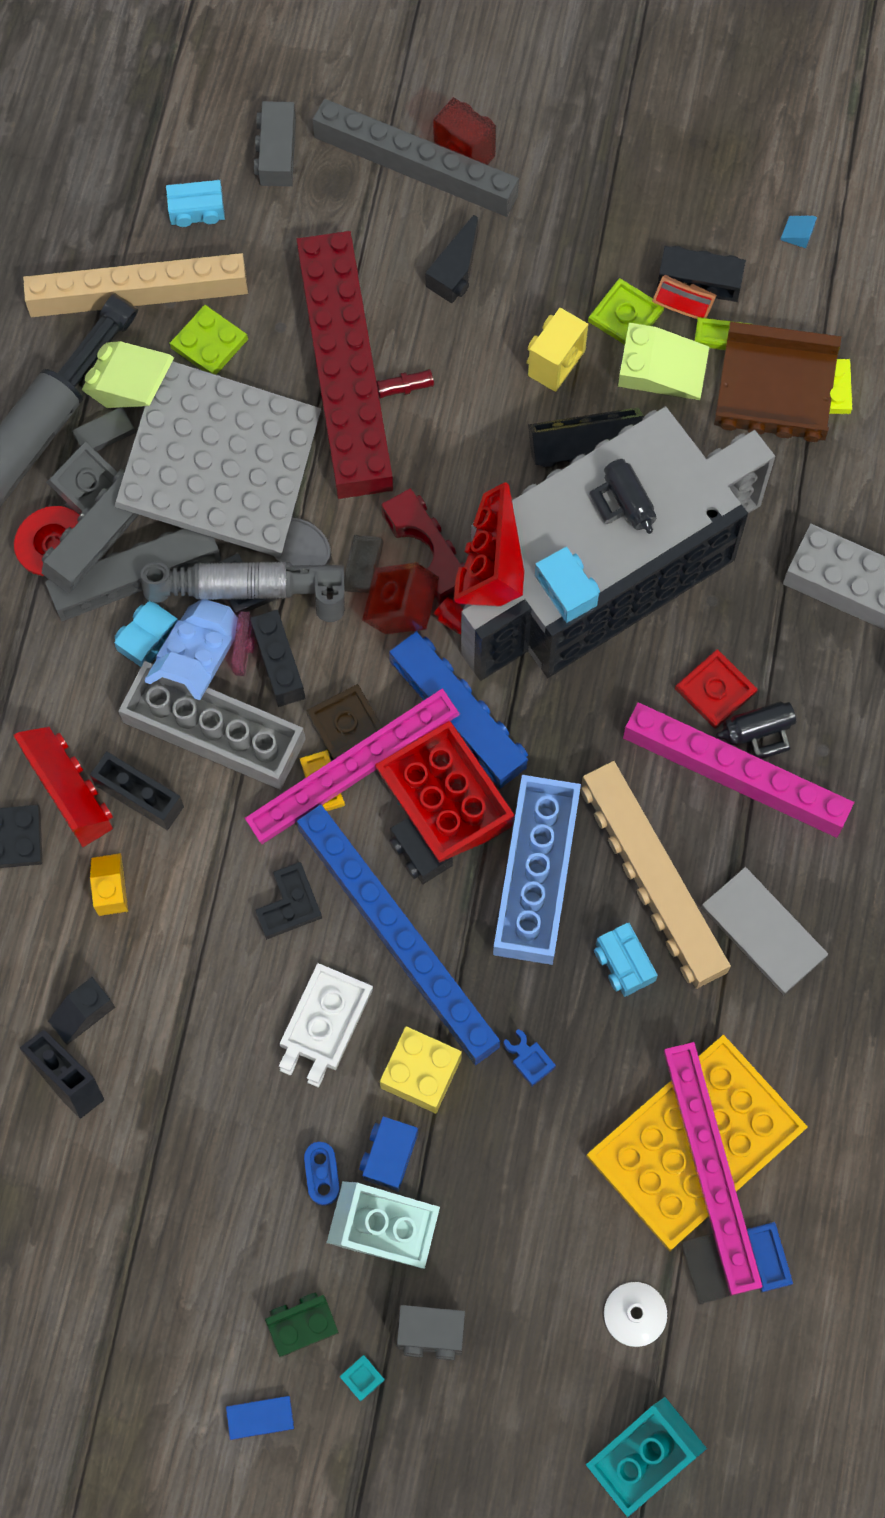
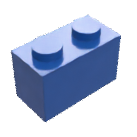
[359,1116,419,1192]

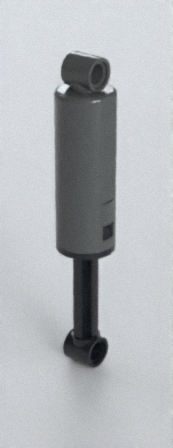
[0,293,138,507]

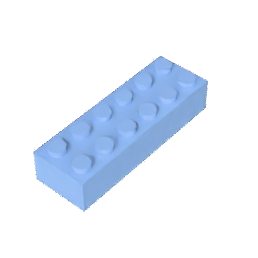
[493,775,581,965]

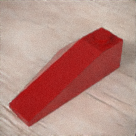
[454,482,524,606]

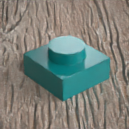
[340,1355,385,1402]

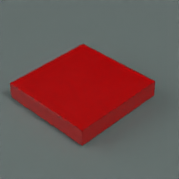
[675,649,758,729]

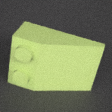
[618,323,709,400]
[82,341,174,408]

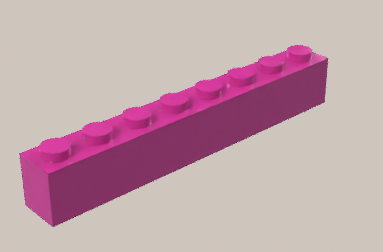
[623,702,854,838]

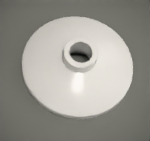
[604,1282,667,1347]

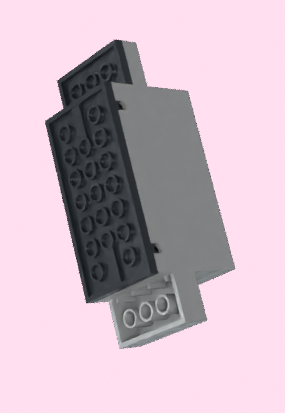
[461,406,775,681]

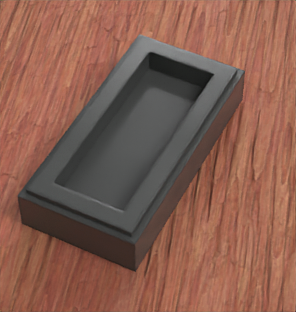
[72,407,136,452]

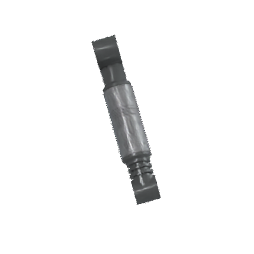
[140,561,345,622]

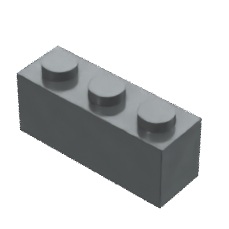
[254,101,296,186]

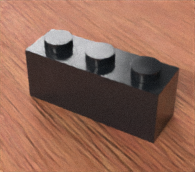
[657,246,746,302]
[250,610,306,707]
[90,751,184,831]

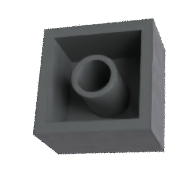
[397,1305,465,1360]

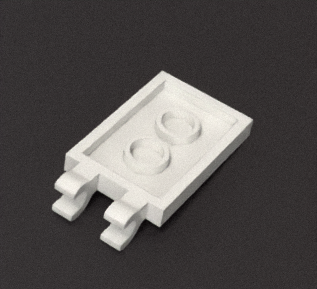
[279,963,373,1088]

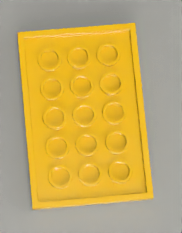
[586,1034,808,1251]

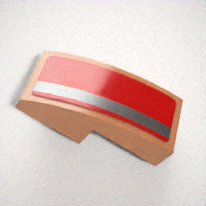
[652,275,717,319]

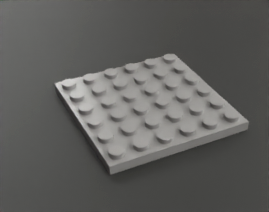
[114,361,321,558]

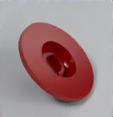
[14,506,79,576]

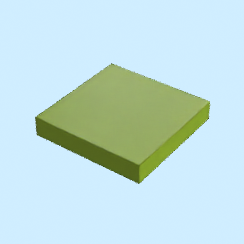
[588,278,664,345]

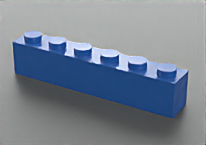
[389,631,528,789]

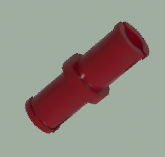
[376,369,434,399]

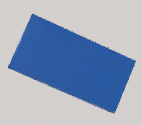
[747,1222,793,1293]
[226,1396,294,1440]

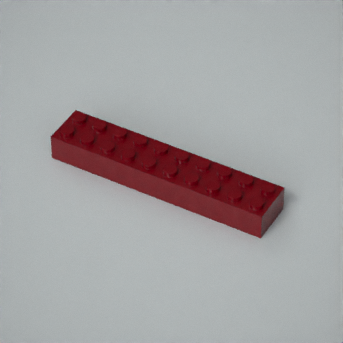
[296,231,393,499]

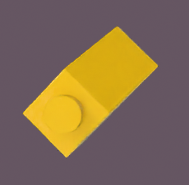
[90,853,128,916]

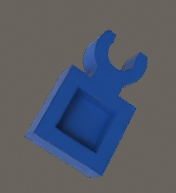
[503,1029,556,1087]

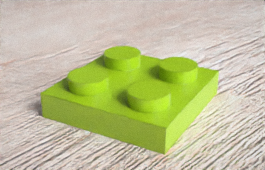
[170,305,248,375]

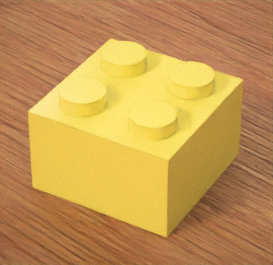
[527,308,588,392]
[380,1026,462,1113]

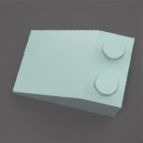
[327,1181,440,1269]

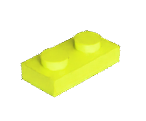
[829,359,852,414]

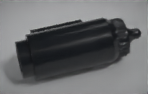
[589,459,657,534]
[716,701,796,759]

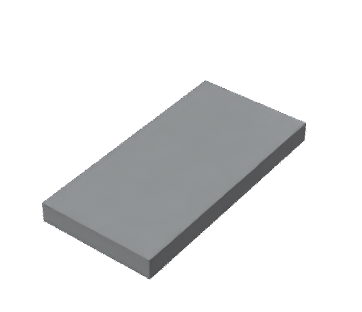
[701,867,829,995]

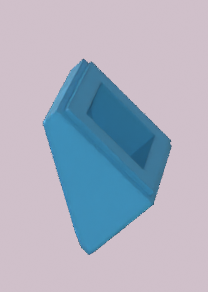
[780,216,817,248]

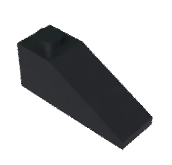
[425,215,478,303]
[20,1030,105,1119]

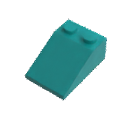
[586,1397,707,1518]

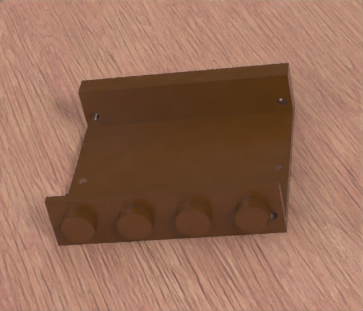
[714,321,842,442]

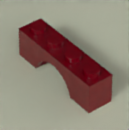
[381,488,465,605]

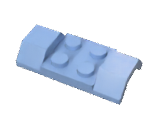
[145,599,242,700]

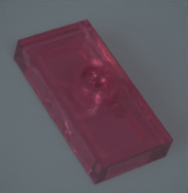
[231,611,255,676]

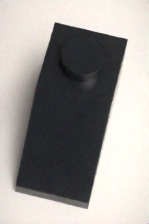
[48,977,115,1045]

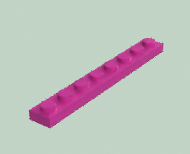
[245,688,460,844]
[663,1042,763,1296]

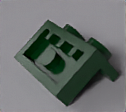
[265,1292,339,1358]

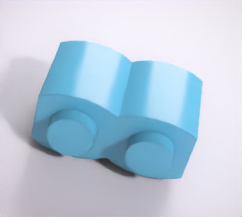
[114,601,178,667]

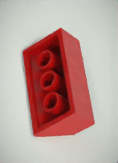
[13,727,113,847]

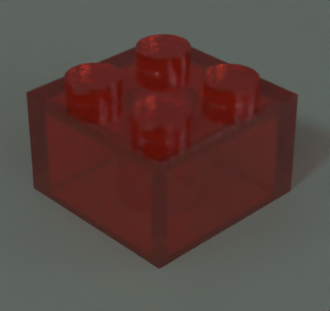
[433,97,496,165]
[362,562,439,634]

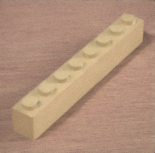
[23,253,248,317]
[580,761,731,989]

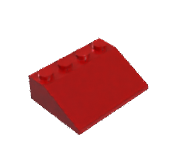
[375,720,515,863]

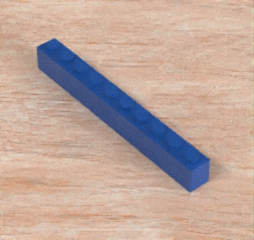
[297,804,500,1066]

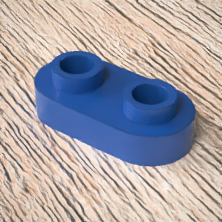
[304,1142,340,1206]

